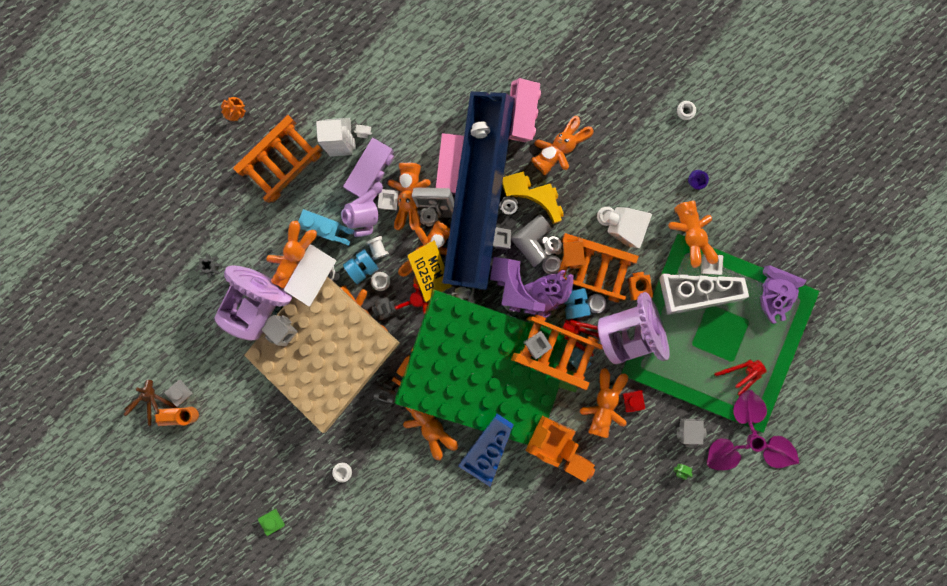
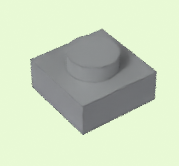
[493,227,511,250]
[524,331,552,359]
[164,380,193,407]

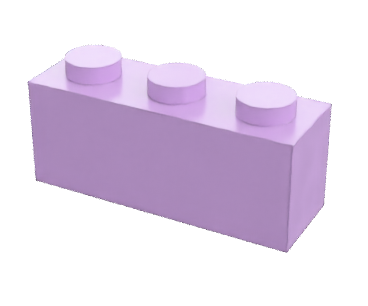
[343,137,394,197]

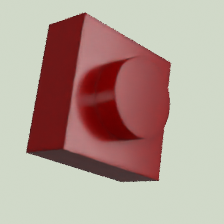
[622,390,645,413]

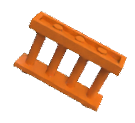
[233,115,323,203]
[552,233,639,303]
[511,314,603,390]

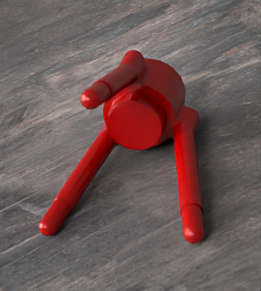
[395,284,428,315]
[562,319,599,357]
[714,359,767,396]

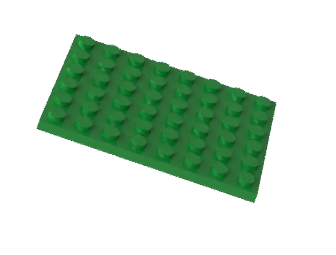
[394,289,568,445]

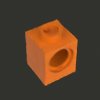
[563,238,585,269]
[628,272,653,301]
[563,453,595,482]

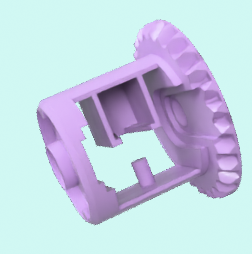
[215,266,292,340]
[598,292,670,364]

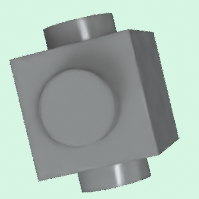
[261,315,298,346]
[677,419,706,448]

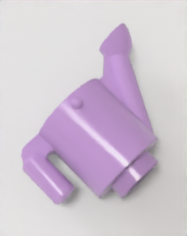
[341,182,383,237]

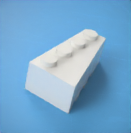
[316,118,356,156]
[659,274,749,315]

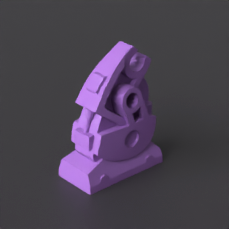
[760,265,806,324]
[524,270,573,318]

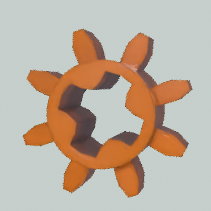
[221,97,246,121]

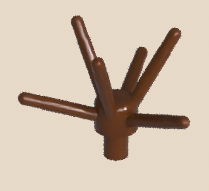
[124,380,176,427]

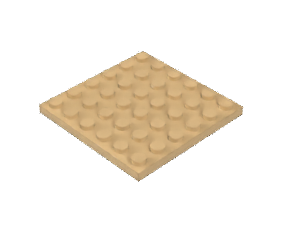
[244,276,400,433]

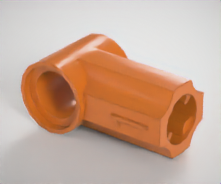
[155,407,199,426]

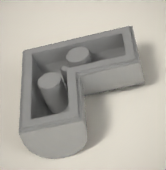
[412,188,454,218]
[511,214,551,268]

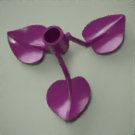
[707,390,799,470]

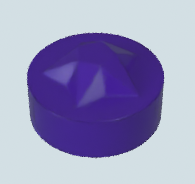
[688,170,709,190]

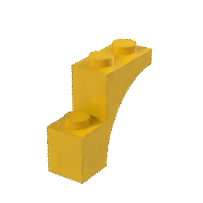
[502,171,564,224]

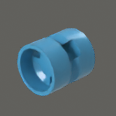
[343,249,379,285]
[563,288,591,320]

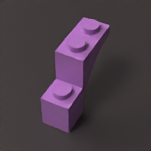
[490,257,545,314]

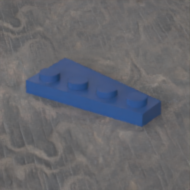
[458,414,514,487]

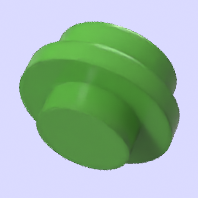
[673,464,693,480]

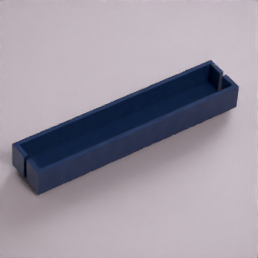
[442,91,515,290]

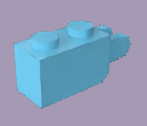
[298,209,355,246]

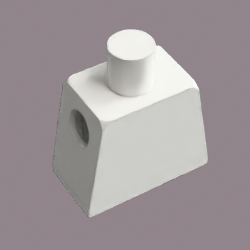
[604,207,652,248]

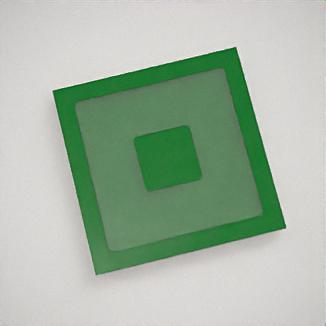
[621,234,820,433]

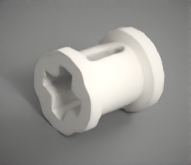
[366,236,389,261]

